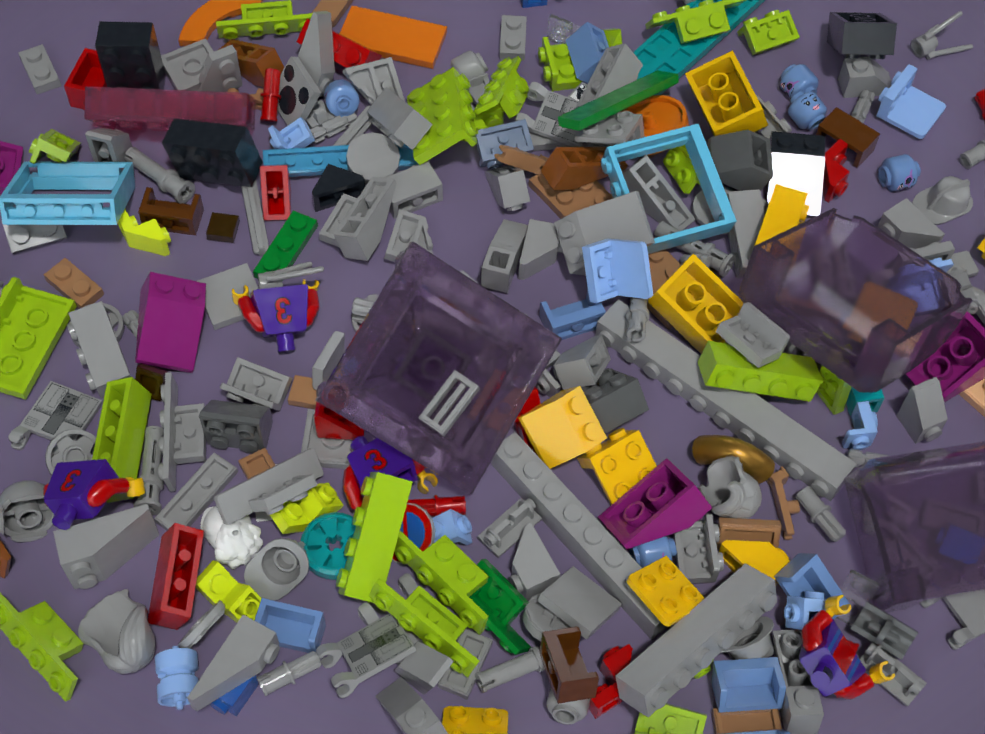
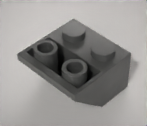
[707,129,774,191]
[581,368,649,434]
[199,400,273,453]

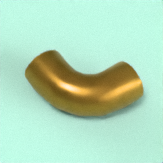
[692,435,775,484]

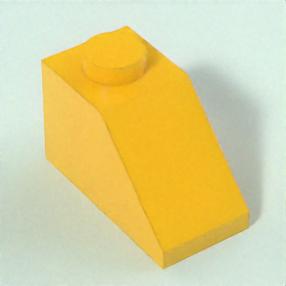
[718,540,790,586]

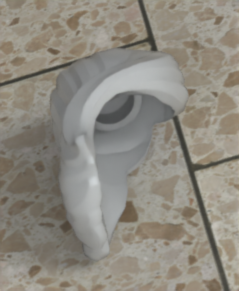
[78,589,155,674]

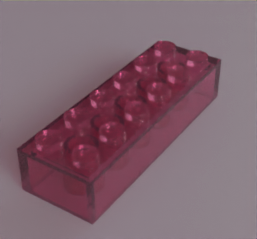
[84,87,256,132]

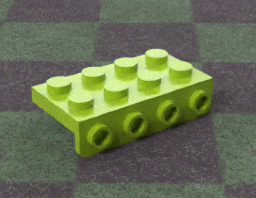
[407,67,478,165]
[0,277,77,400]

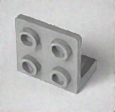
[574,111,645,146]

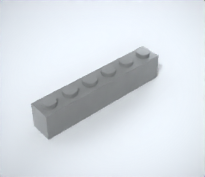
[615,563,777,717]

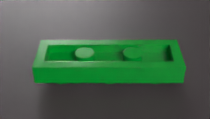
[253,210,318,281]

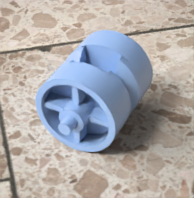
[155,646,199,710]

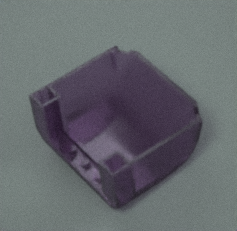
[738,208,973,393]
[844,441,985,612]

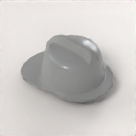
[912,176,973,225]
[244,538,309,601]
[721,616,774,660]

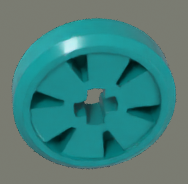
[301,512,356,580]

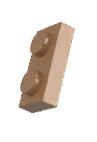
[43,258,104,309]

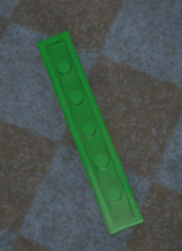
[558,70,679,131]

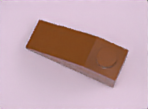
[218,39,285,87]
[541,147,628,190]

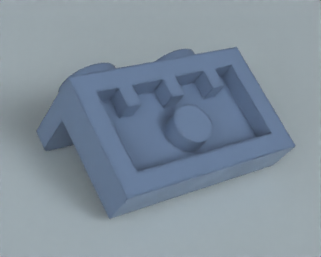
[476,119,534,169]

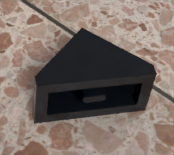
[312,164,365,212]

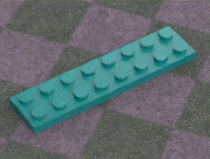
[633,0,765,95]

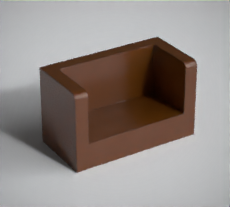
[816,107,880,168]
[138,187,204,236]
[539,626,599,704]

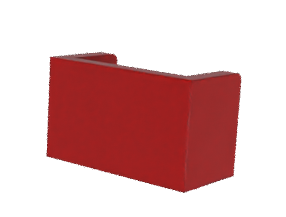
[64,48,107,112]

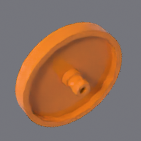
[619,95,689,156]

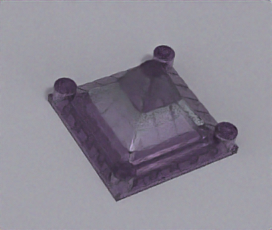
[315,241,562,495]

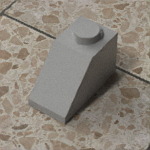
[838,57,892,98]
[85,128,132,171]
[485,165,530,211]
[877,198,945,249]
[518,219,563,280]
[554,334,611,390]
[896,377,948,444]
[509,523,560,600]
[394,641,454,695]

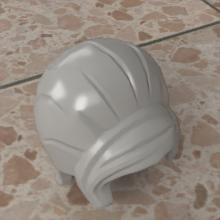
[698,455,762,519]

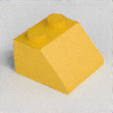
[518,386,607,469]

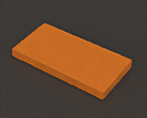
[339,5,447,69]

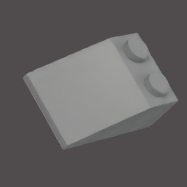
[554,191,655,276]
[53,504,159,589]

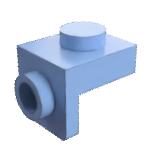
[268,117,315,149]
[842,401,878,450]
[432,509,472,545]
[784,591,826,630]

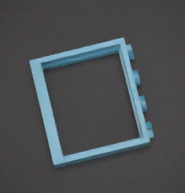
[601,123,737,254]
[0,161,135,225]

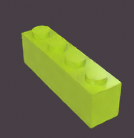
[697,340,823,402]
[92,377,152,503]
[336,472,413,603]

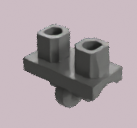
[851,601,918,660]

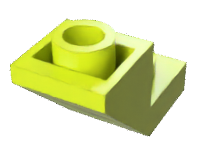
[118,209,171,256]
[270,483,344,534]
[196,560,262,623]

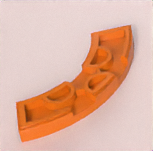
[178,0,263,46]

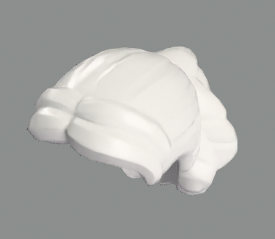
[201,506,263,569]

